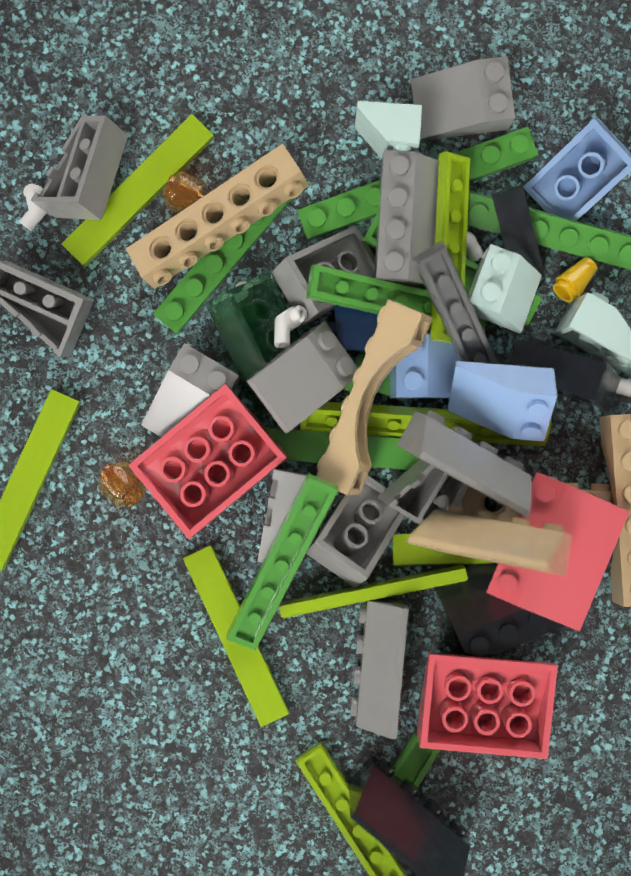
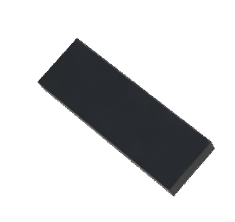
[491,185,545,277]

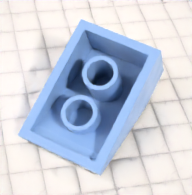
[523,118,631,220]
[390,334,460,399]
[448,361,557,441]

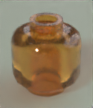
[161,171,207,213]
[98,461,145,507]

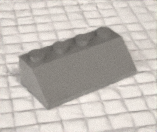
[374,150,439,288]
[397,410,532,518]
[350,598,409,739]

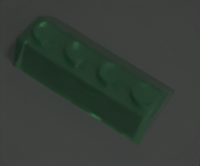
[205,272,300,416]

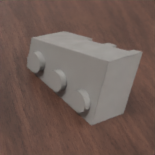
[30,116,128,220]
[0,261,94,358]
[376,459,469,524]
[257,469,307,563]

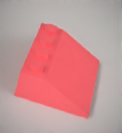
[128,384,290,539]
[486,472,630,631]
[417,652,558,759]

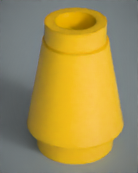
[553,257,598,303]

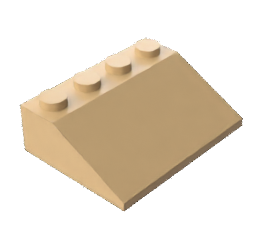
[408,506,572,576]

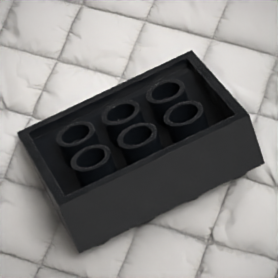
[434,563,587,658]
[349,755,470,876]

